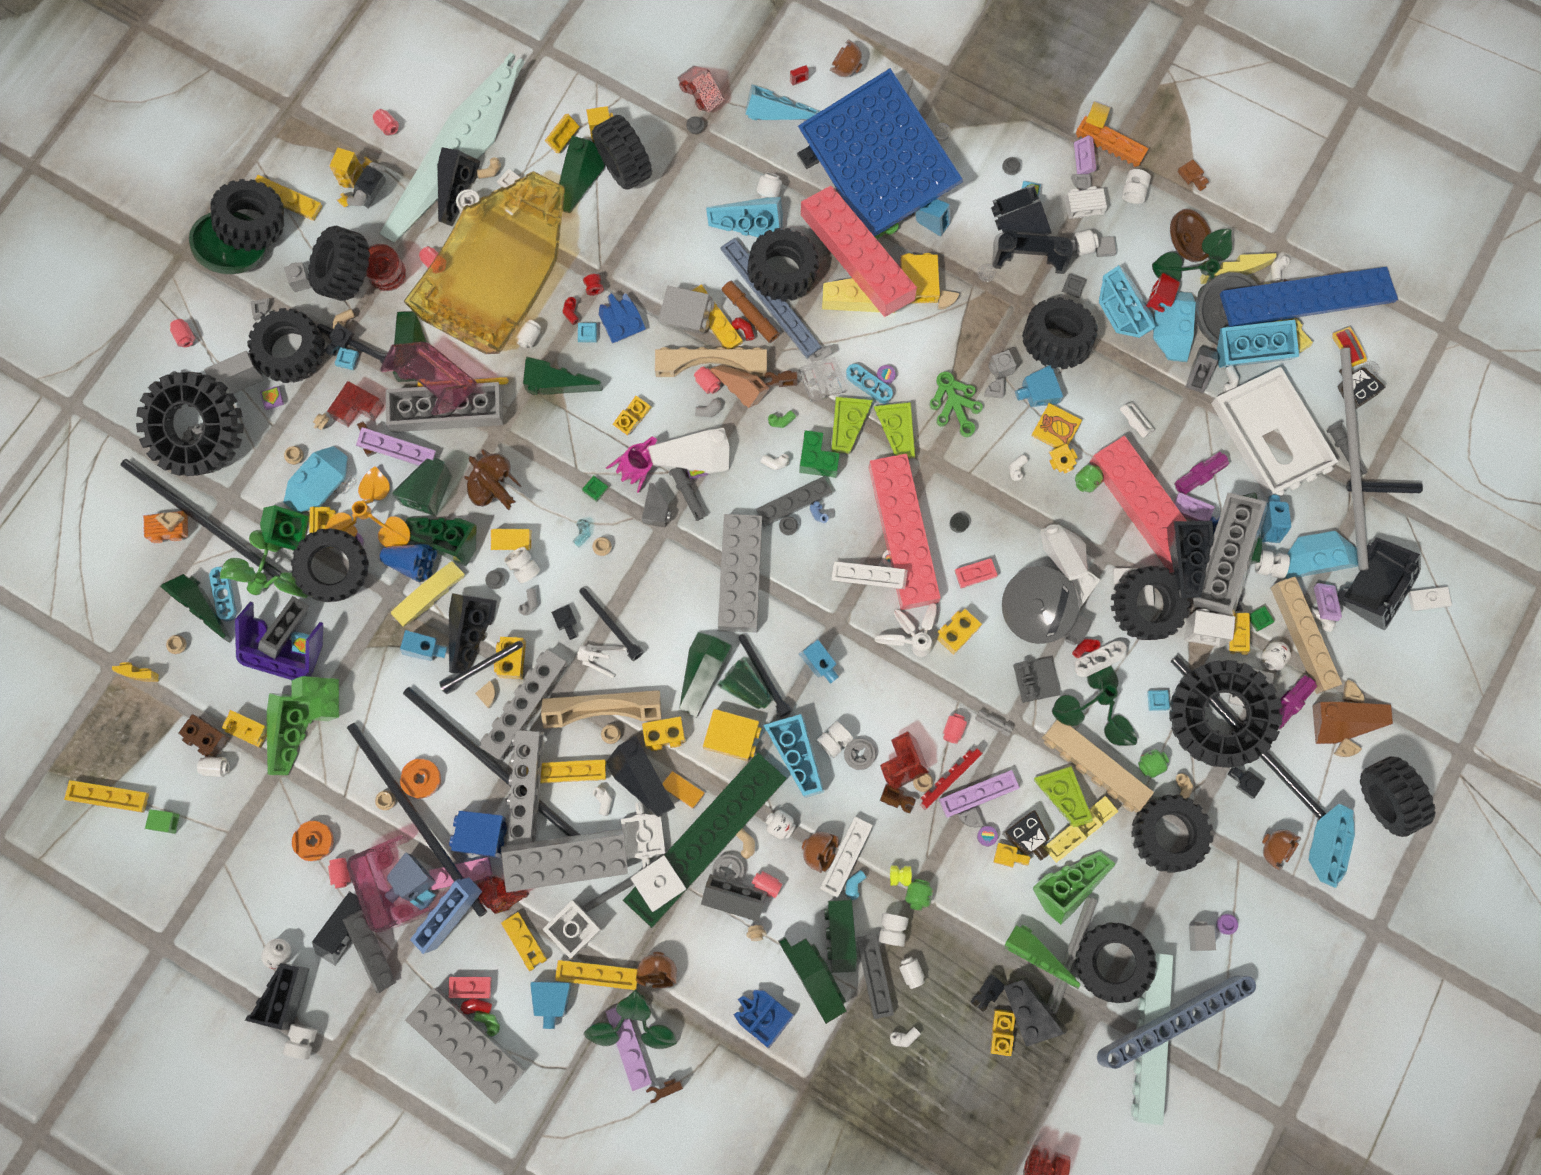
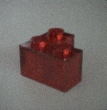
[677,66,725,112]
[327,381,384,428]
[880,731,929,789]

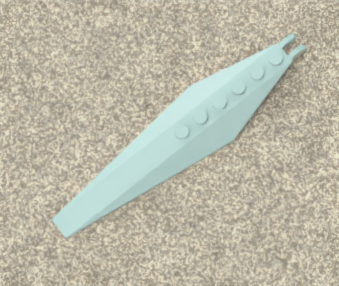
[380,53,524,243]

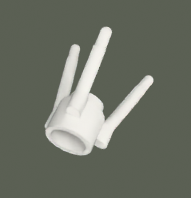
[577,644,627,678]

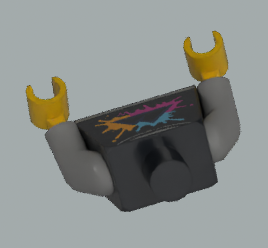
[336,157,386,209]

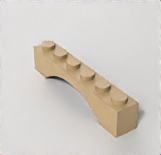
[655,347,767,377]
[541,690,661,729]

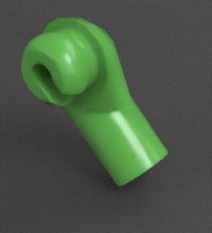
[768,410,796,428]
[474,1011,500,1037]

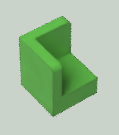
[145,809,180,834]

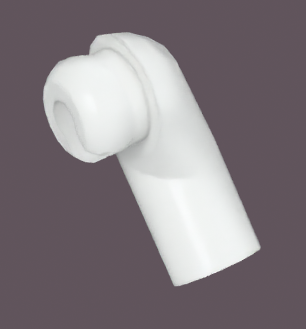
[1271,256,1290,282]
[1223,366,1239,393]
[890,1027,921,1047]

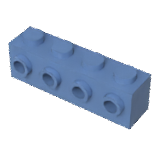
[410,877,482,954]

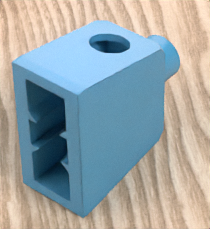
[915,199,951,237]
[1015,366,1063,407]
[1261,495,1291,543]
[400,630,447,661]
[798,640,839,684]
[530,982,572,1029]

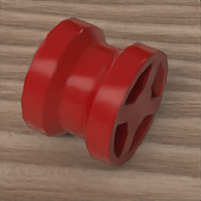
[583,274,604,296]

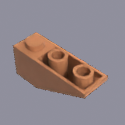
[711,364,769,408]

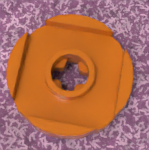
[400,759,441,799]
[292,821,334,862]

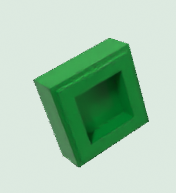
[582,475,609,502]
[1249,606,1275,632]

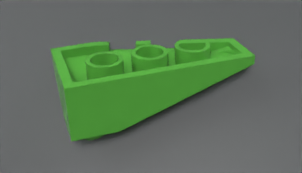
[267,693,312,775]
[1033,851,1115,925]
[1005,925,1081,989]

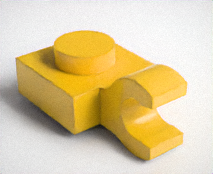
[993,843,1030,868]

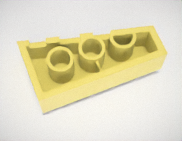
[822,278,895,313]

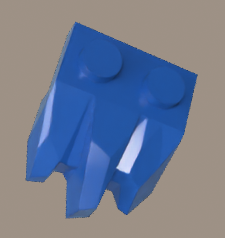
[598,292,646,344]
[734,990,794,1048]

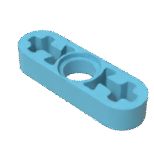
[846,364,893,404]
[209,567,237,622]

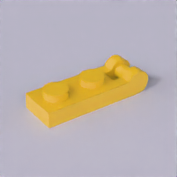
[501,912,547,971]

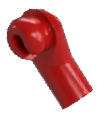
[562,297,579,325]
[731,317,755,341]
[1072,639,1101,658]
[460,998,492,1014]

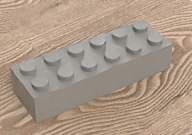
[386,382,503,432]
[1193,493,1267,617]
[718,514,762,633]
[501,829,628,892]
[405,987,527,1104]

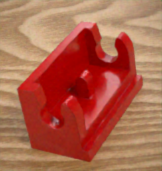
[1146,273,1180,312]

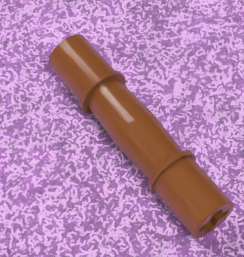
[721,280,780,343]

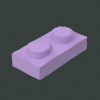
[1074,135,1096,174]
[1174,492,1215,521]
[1314,583,1342,621]

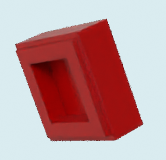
[790,65,809,86]

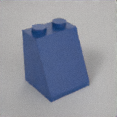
[449,811,508,859]

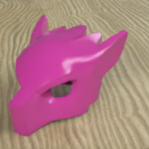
[606,436,657,493]

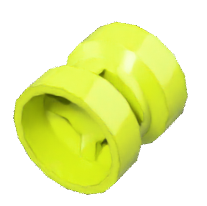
[890,865,912,886]

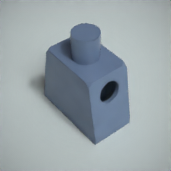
[385,852,436,903]

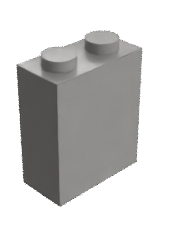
[658,285,714,335]
[204,351,265,394]

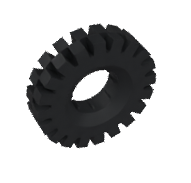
[136,372,244,476]
[1169,660,1283,768]

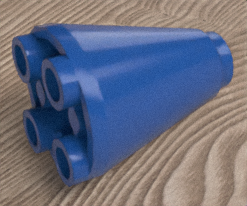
[380,544,437,582]

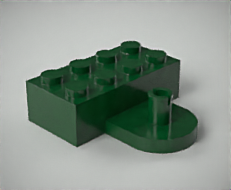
[778,936,847,1024]

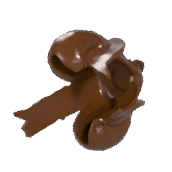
[464,449,521,510]

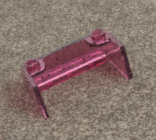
[380,342,477,415]
[347,835,434,932]

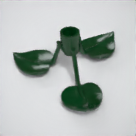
[1152,229,1232,294]
[1052,659,1137,746]
[583,990,678,1049]

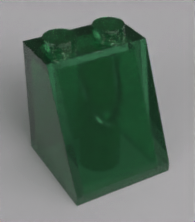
[392,458,452,517]

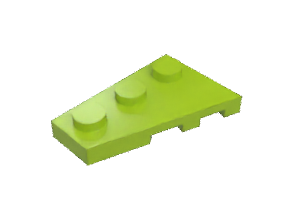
[873,402,915,459]
[1034,766,1093,828]

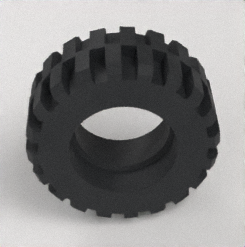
[592,115,653,190]
[210,179,284,251]
[308,225,370,301]
[747,228,819,302]
[1022,297,1098,369]
[247,308,325,383]
[291,528,369,602]
[1111,566,1190,640]
[1360,756,1436,837]
[1131,794,1214,873]
[1075,922,1157,1003]

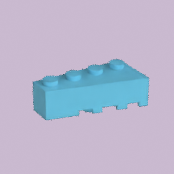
[763,714,824,798]

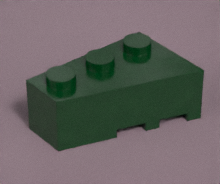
[824,900,857,973]

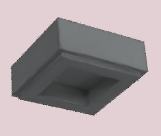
[1061,273,1086,298]

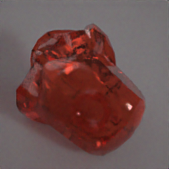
[477,875,529,914]

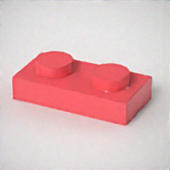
[954,558,998,589]
[448,977,492,998]

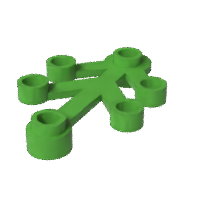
[929,372,983,437]

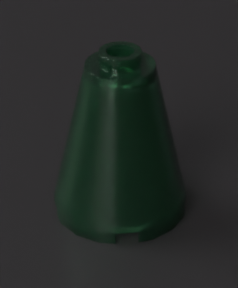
[717,657,771,709]

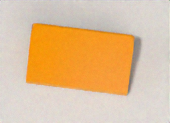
[662,771,705,809]

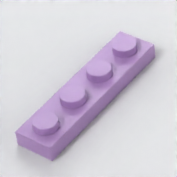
[356,427,436,469]
[939,770,1020,818]
[606,1008,652,1091]

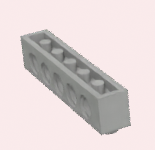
[480,649,568,762]
[504,730,544,846]

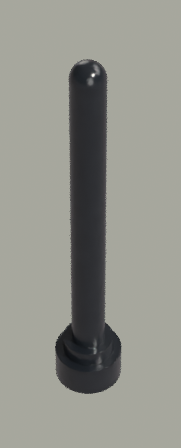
[317,323,393,369]
[579,587,644,661]
[738,634,793,718]
[439,641,523,695]

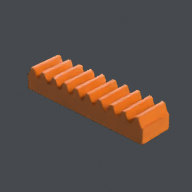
[1075,116,1149,167]

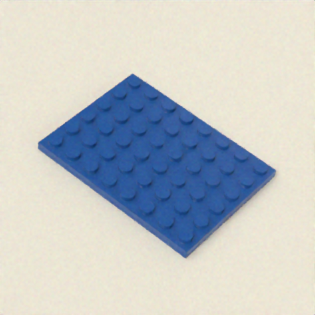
[798,68,963,237]

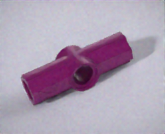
[1174,451,1229,495]
[1278,675,1318,730]

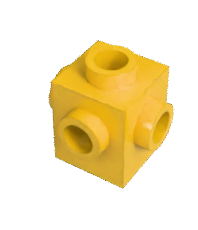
[1048,443,1078,474]

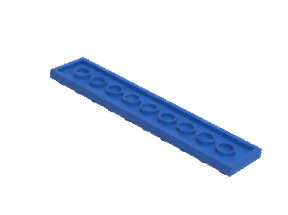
[1219,267,1398,327]

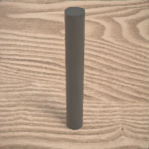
[583,876,634,913]

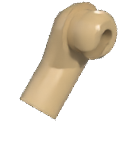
[477,157,501,179]
[332,309,355,329]
[1176,773,1193,799]
[736,828,755,859]

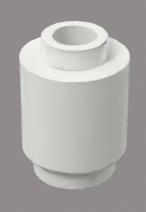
[515,320,541,348]
[197,756,230,777]
[899,956,925,989]

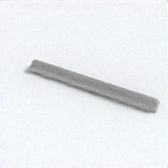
[1047,897,1097,1013]

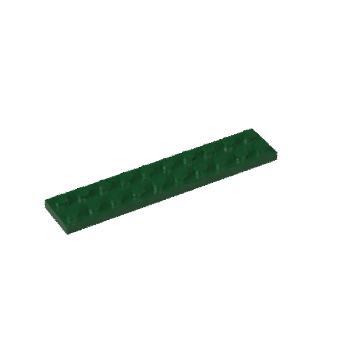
[622,753,787,928]

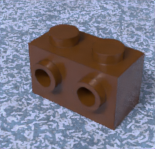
[178,714,230,757]

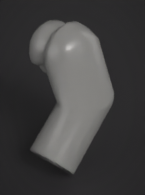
[695,399,721,417]
[518,588,538,616]

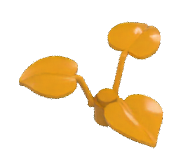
[325,467,410,547]

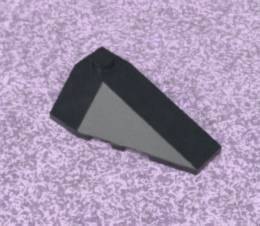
[437,147,480,226]
[1167,521,1214,599]
[449,593,497,674]
[606,736,675,817]

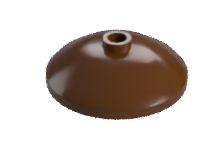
[1170,209,1211,263]

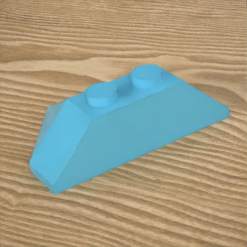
[1099,265,1156,338]
[1153,291,1196,362]
[283,446,348,513]
[1286,531,1358,579]
[1308,804,1355,888]

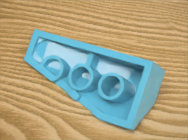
[745,84,819,120]
[706,197,783,237]

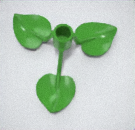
[220,530,308,599]

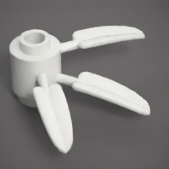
[874,603,937,657]

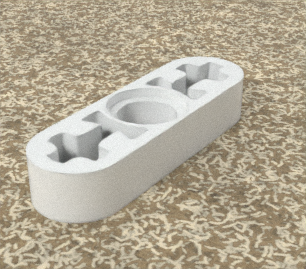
[1074,641,1127,677]

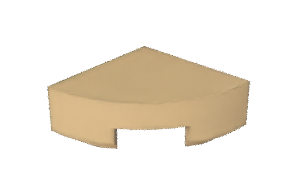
[938,290,959,310]
[156,512,184,532]
[1342,680,1364,703]
[475,681,495,709]
[1334,738,1362,757]

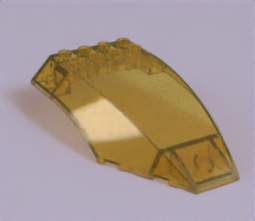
[404,171,565,354]

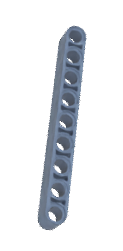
[1097,975,1256,1069]

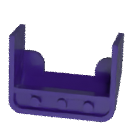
[235,601,323,680]

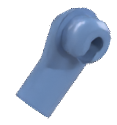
[809,501,829,523]

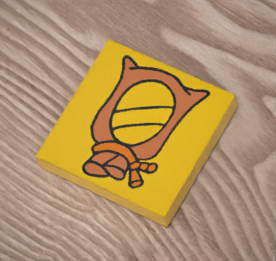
[1031,403,1082,448]

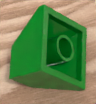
[260,505,309,551]

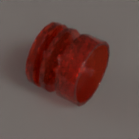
[366,244,406,291]
[1023,1144,1071,1175]

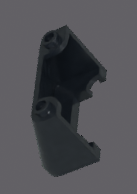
[991,184,1052,236]
[992,233,1073,274]
[1337,537,1421,630]

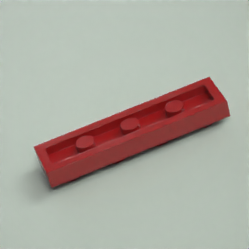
[920,748,983,810]

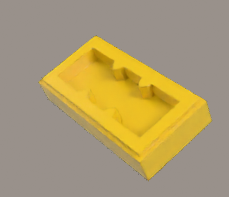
[544,114,580,153]

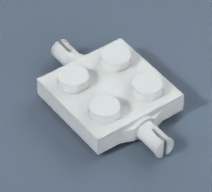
[621,802,666,869]

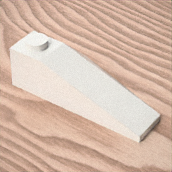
[648,428,729,474]
[1040,524,1088,581]

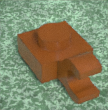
[1178,159,1209,192]

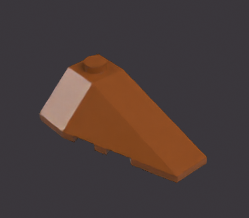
[1312,702,1393,744]

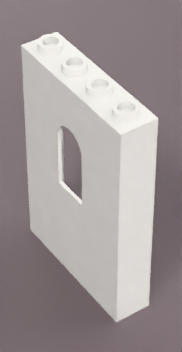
[1211,366,1338,499]

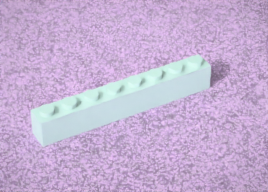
[1131,953,1173,1125]

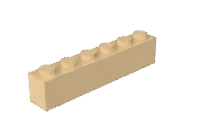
[1271,577,1342,694]
[1042,719,1154,813]

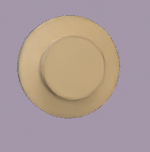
[313,413,330,430]
[284,446,304,465]
[592,537,612,556]
[166,635,187,654]
[601,724,621,744]
[913,772,933,792]
[375,791,396,811]
[746,925,767,941]

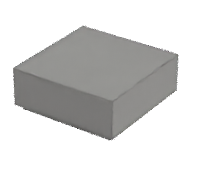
[1096,236,1116,257]

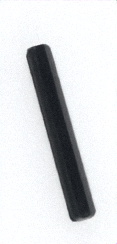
[1346,481,1423,494]

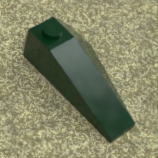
[553,136,605,213]
[523,356,603,395]
[405,517,477,566]

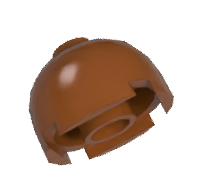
[829,39,863,77]
[1262,829,1301,871]
[802,832,839,873]
[636,952,677,988]

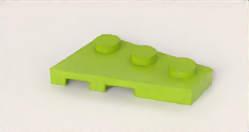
[831,397,873,454]

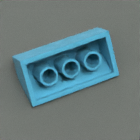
[1217,320,1299,368]

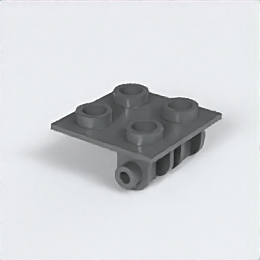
[1013,658,1060,703]

